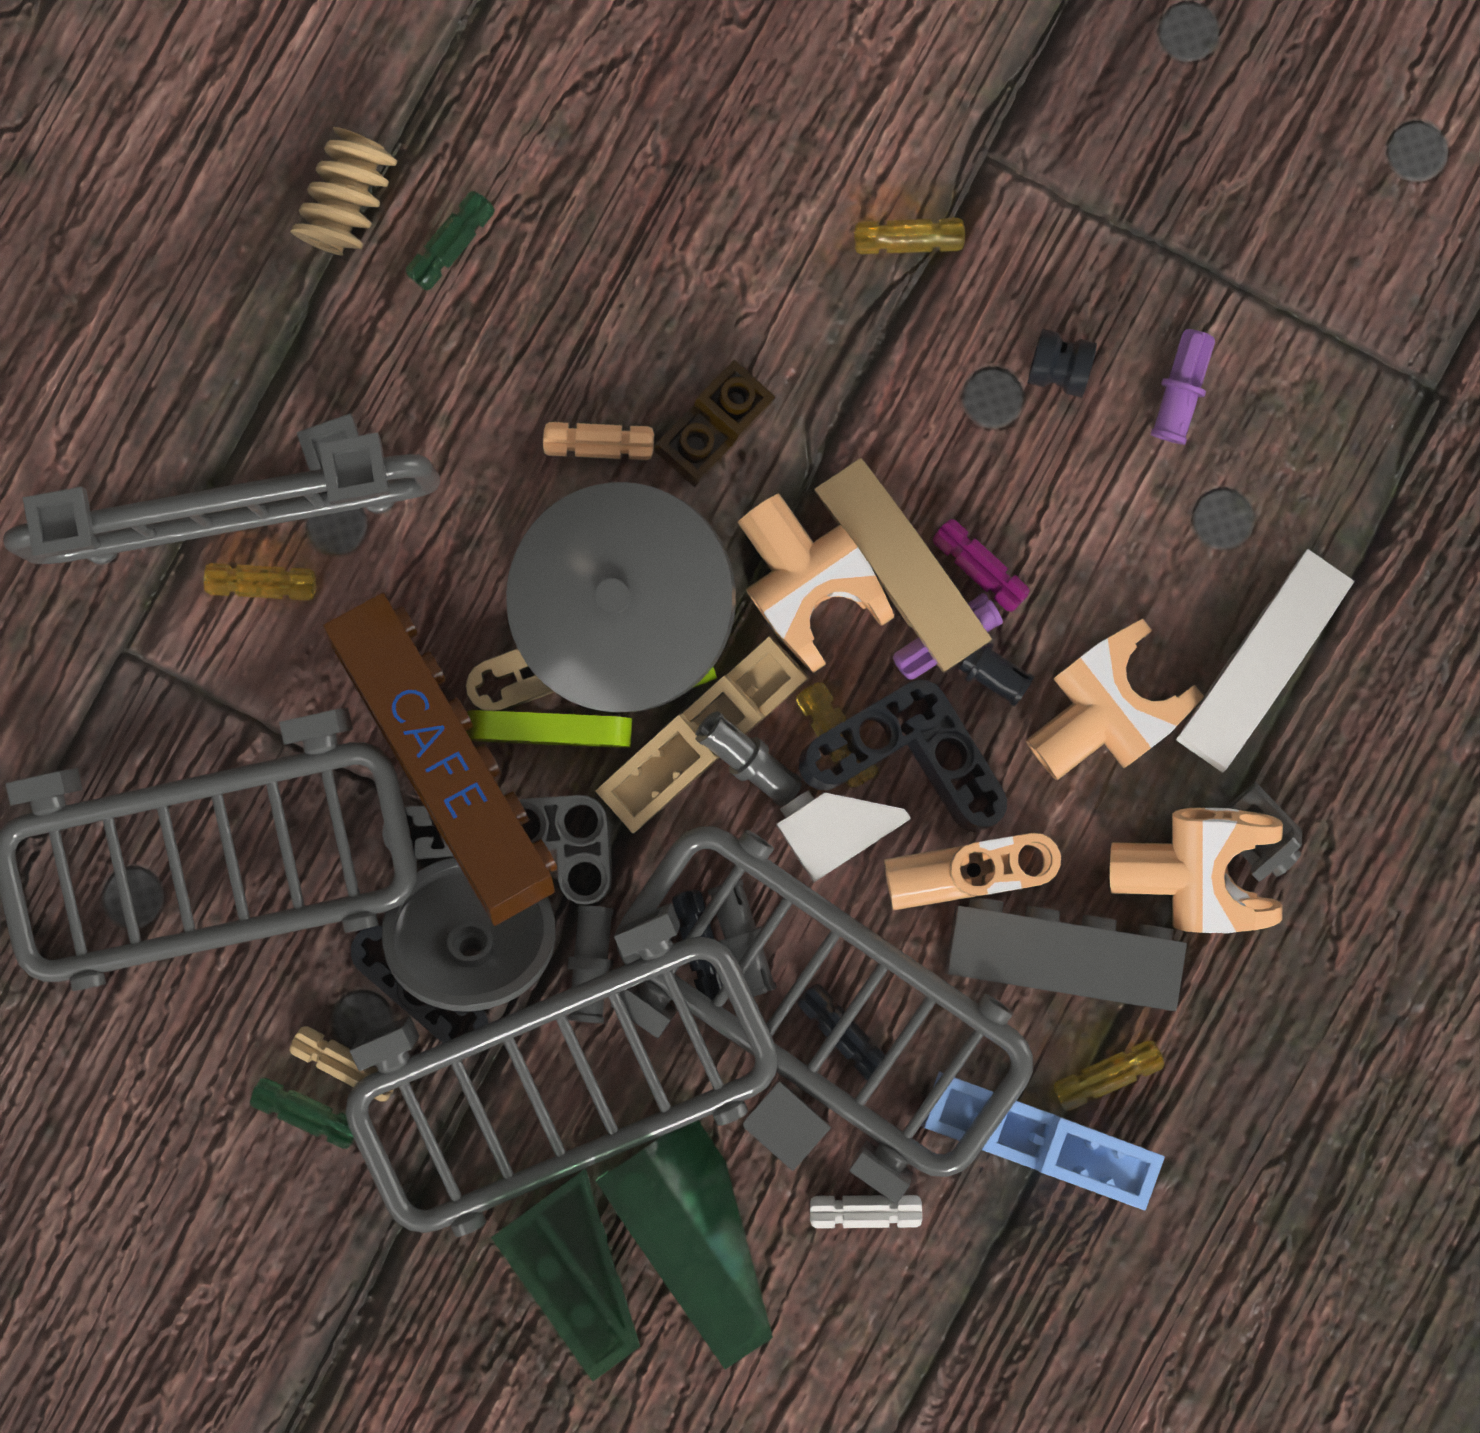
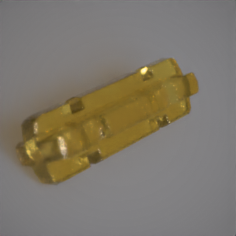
[854,218,965,254]
[203,563,316,601]
[796,682,878,788]
[1054,1041,1165,1110]

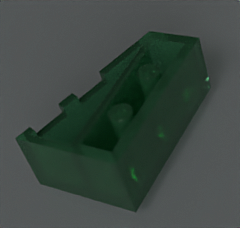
[487,1168,640,1382]

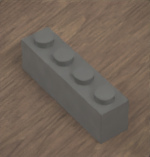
[944,897,1187,1011]

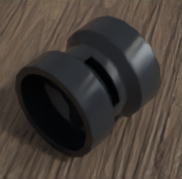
[1027,328,1097,398]

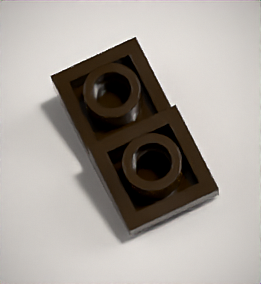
[654,360,776,487]

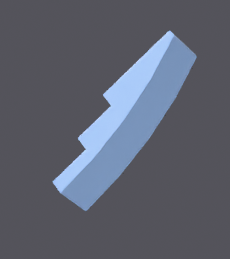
[921,1072,1165,1210]

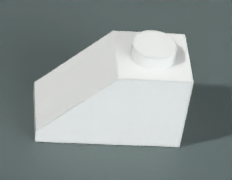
[776,790,911,883]

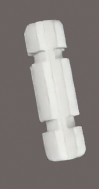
[810,1195,922,1228]

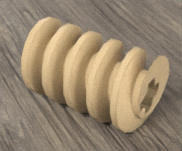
[290,127,397,256]

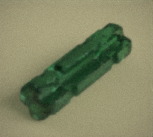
[406,190,495,291]
[249,1078,355,1149]

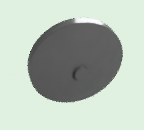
[506,482,736,712]

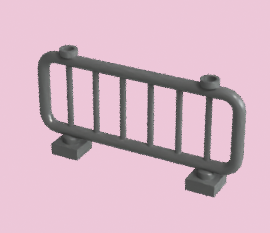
[3,432,440,565]
[0,708,417,991]
[611,826,1033,1204]
[345,903,778,1237]

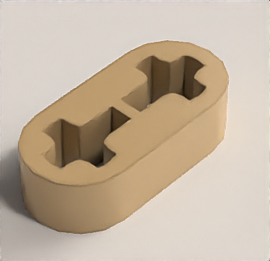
[466,649,554,711]

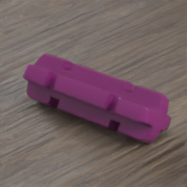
[932,519,1030,612]

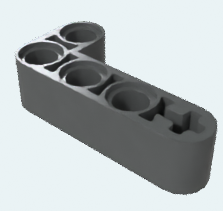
[382,795,613,905]

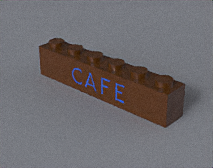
[323,592,558,926]

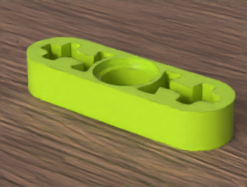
[466,710,632,748]

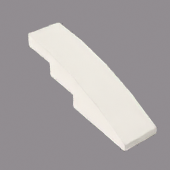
[1176,549,1354,773]

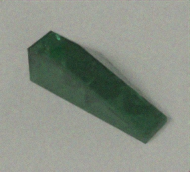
[596,1120,773,1370]

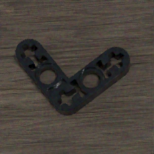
[799,680,1007,832]

